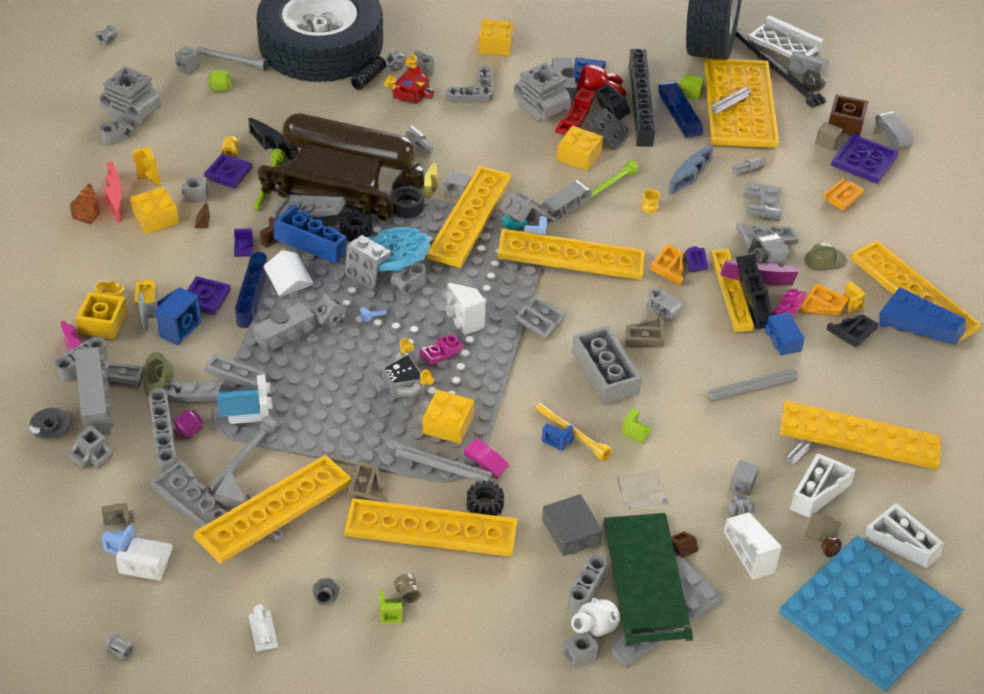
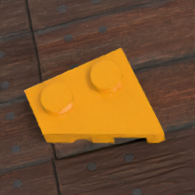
[650,243,683,286]
[799,283,849,316]

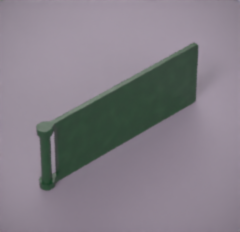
[604,513,693,646]

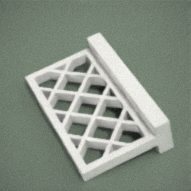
[748,16,823,58]

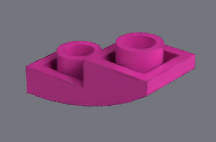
[772,289,807,316]
[60,320,83,351]
[419,334,464,365]
[464,438,509,479]

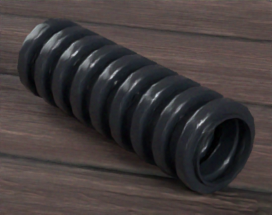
[351,56,387,90]

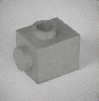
[175,46,200,75]

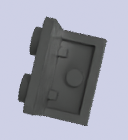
[583,108,629,149]

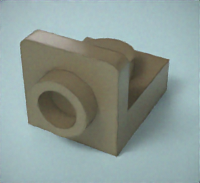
[101,502,134,528]

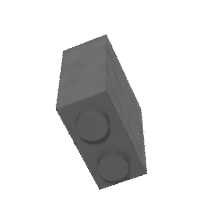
[542,494,603,556]

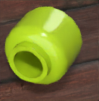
[208,70,232,92]

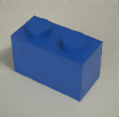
[765,312,805,356]

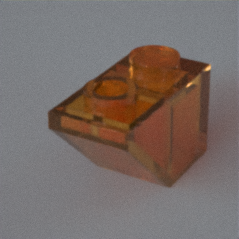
[70,184,100,224]

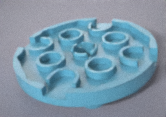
[367,227,430,272]

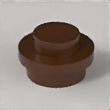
[821,536,842,557]

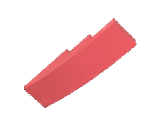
[104,161,123,223]

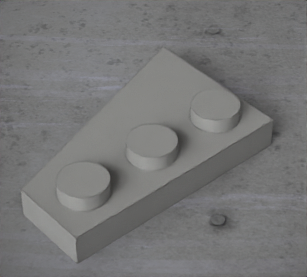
[736,223,799,249]

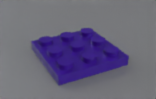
[831,134,899,184]

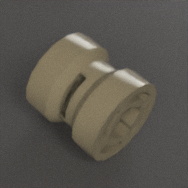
[394,573,421,604]

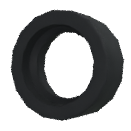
[391,186,424,218]

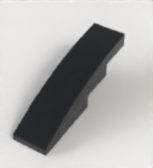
[248,118,299,161]
[736,254,773,329]

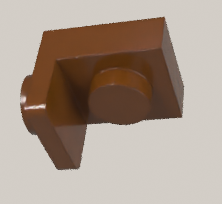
[260,217,278,248]

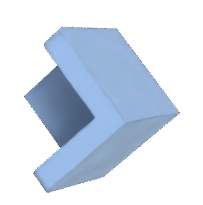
[524,216,547,235]
[101,525,136,555]

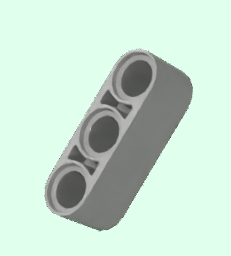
[875,111,914,149]
[541,180,592,221]
[55,336,108,382]
[568,554,607,614]

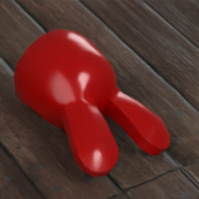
[576,65,627,98]

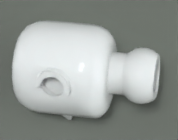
[571,598,620,637]

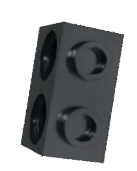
[594,83,631,120]

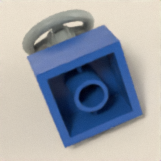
[138,287,201,346]

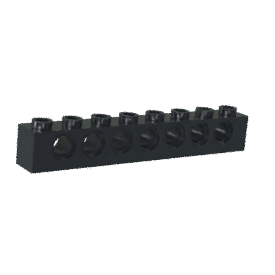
[628,48,655,147]

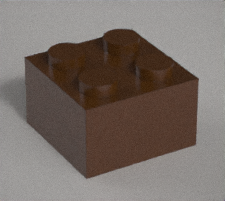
[828,94,868,136]

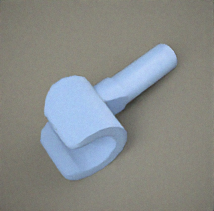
[359,307,387,322]

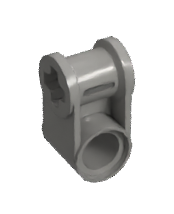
[405,50,434,77]
[100,117,134,146]
[390,262,426,295]
[646,288,683,321]

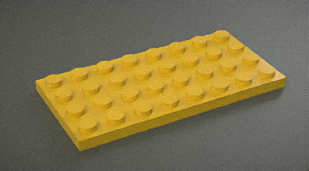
[703,58,779,148]

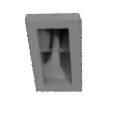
[215,471,246,511]

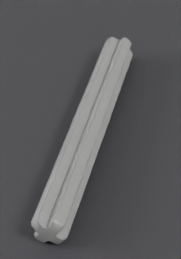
[708,369,798,401]
[396,444,492,484]

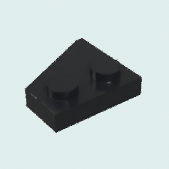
[826,314,879,348]

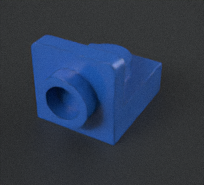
[542,423,574,451]

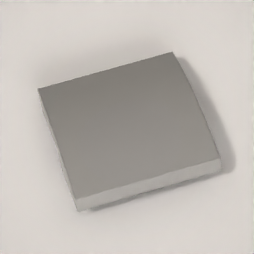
[515,295,566,339]

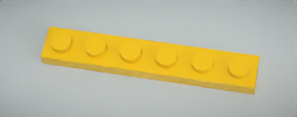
[710,249,754,332]

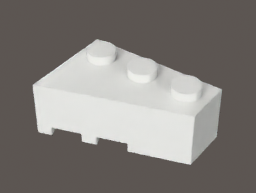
[790,453,856,518]

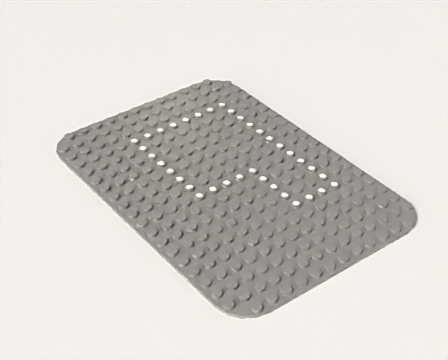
[211,190,549,482]

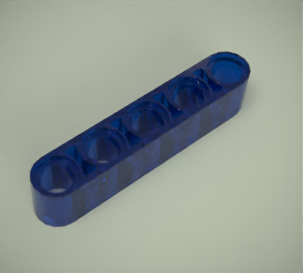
[658,81,703,138]
[235,252,267,328]

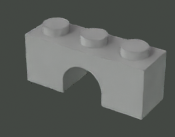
[550,58,576,101]
[253,302,315,353]

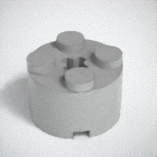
[747,233,789,268]

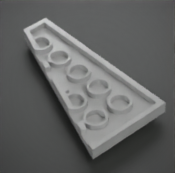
[611,556,723,669]

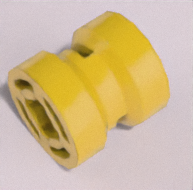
[221,136,240,158]
[641,189,660,214]

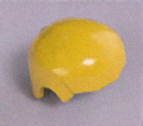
[94,280,124,297]

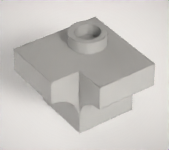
[68,425,113,469]

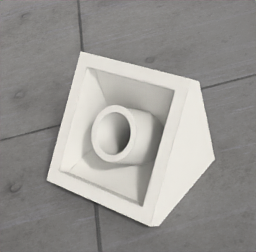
[264,250,314,297]

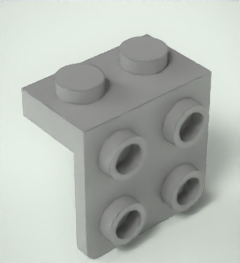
[789,51,829,80]
[500,191,552,223]
[345,235,391,289]

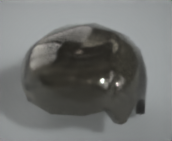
[802,69,827,92]

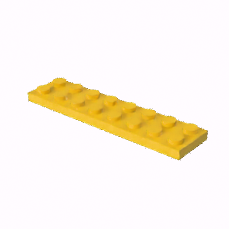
[427,166,512,268]
[497,229,645,280]
[850,240,982,343]
[780,400,941,470]
[194,455,352,564]
[344,498,518,557]

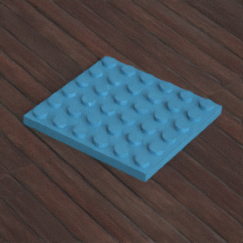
[779,535,963,692]

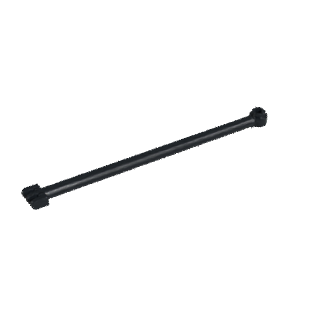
[735,28,826,108]

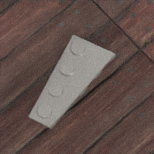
[270,194,346,220]

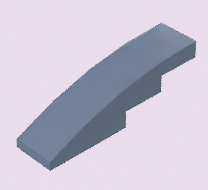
[669,145,713,195]

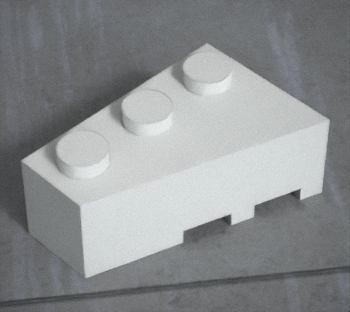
[865,503,944,568]
[724,512,782,580]

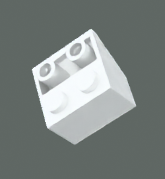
[446,283,486,335]

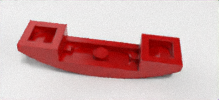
[555,88,595,135]

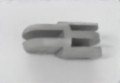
[405,125,434,155]

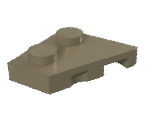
[626,315,665,346]
[347,461,387,502]

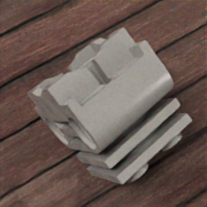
[513,62,571,122]
[99,66,162,127]

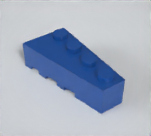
[274,204,346,263]
[879,287,966,345]

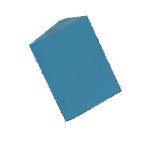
[217,389,260,417]

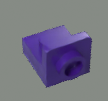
[234,228,253,257]
[683,246,708,272]

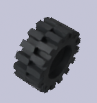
[340,209,372,241]
[466,480,504,516]

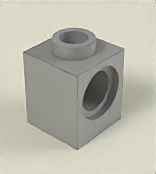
[444,171,472,198]
[181,177,209,202]
[729,459,760,496]
[562,632,599,670]

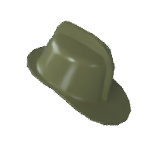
[804,243,847,271]
[144,352,174,397]

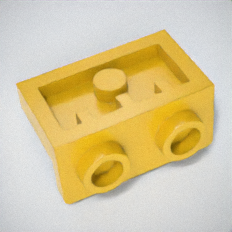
[132,146,161,187]

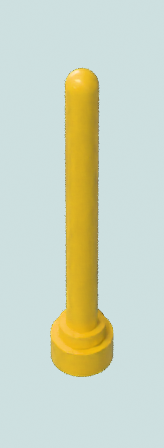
[535,403,612,462]

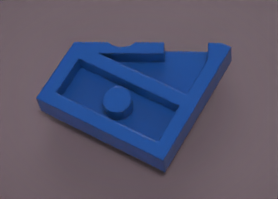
[572,57,606,82]

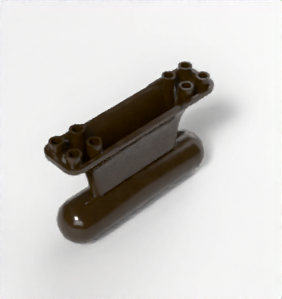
[258,113,416,221]

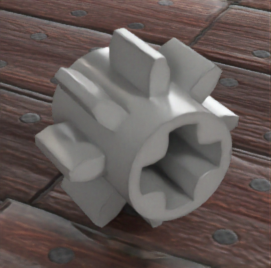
[386,50,405,72]
[729,495,755,517]

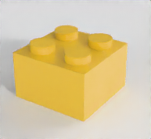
[478,19,514,56]
[557,126,603,171]
[130,187,179,234]
[75,292,128,340]
[423,390,474,444]

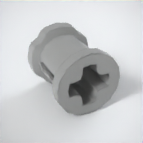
[96,25,118,45]
[104,633,135,662]

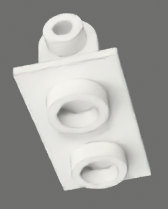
[248,605,278,652]

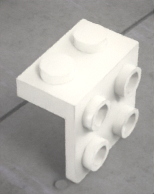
[228,375,272,424]
[116,538,173,581]

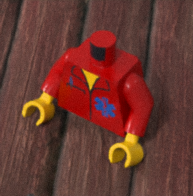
[384,54,434,104]

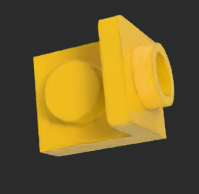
[134,279,158,305]
[843,281,866,314]

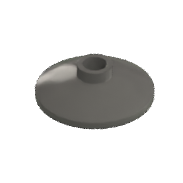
[29,408,71,440]

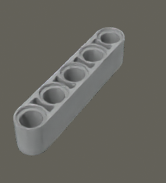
[149,388,176,473]

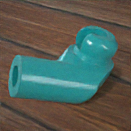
[501,215,528,231]

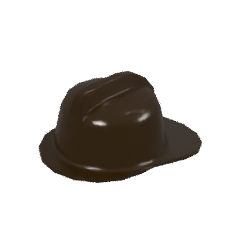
[392,162,426,191]

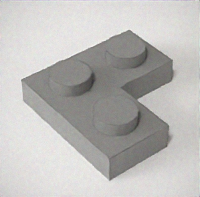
[744,181,782,209]

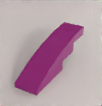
[720,258,799,285]

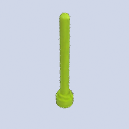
[254,149,285,211]
[589,160,639,200]

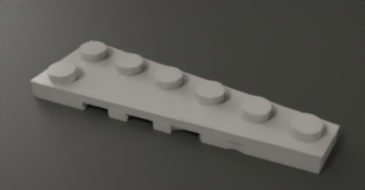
[149,460,235,556]

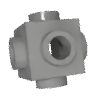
[312,294,347,327]

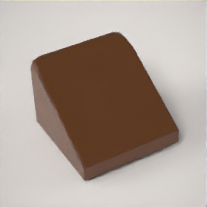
[195,203,210,228]
[671,531,698,558]

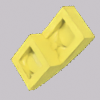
[424,163,438,199]

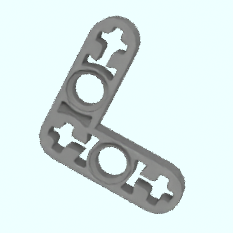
[446,67,494,103]

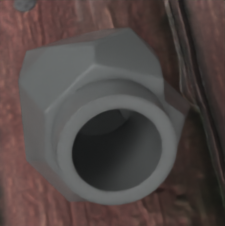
[312,578,340,605]

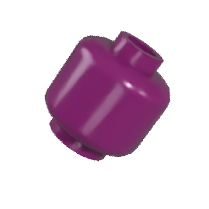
[173,410,204,439]

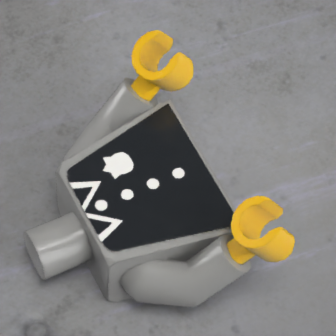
[375,338,434,398]

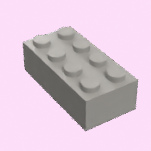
[572,326,641,404]
[74,347,114,436]

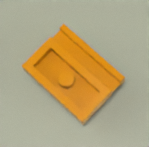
[823,178,864,211]

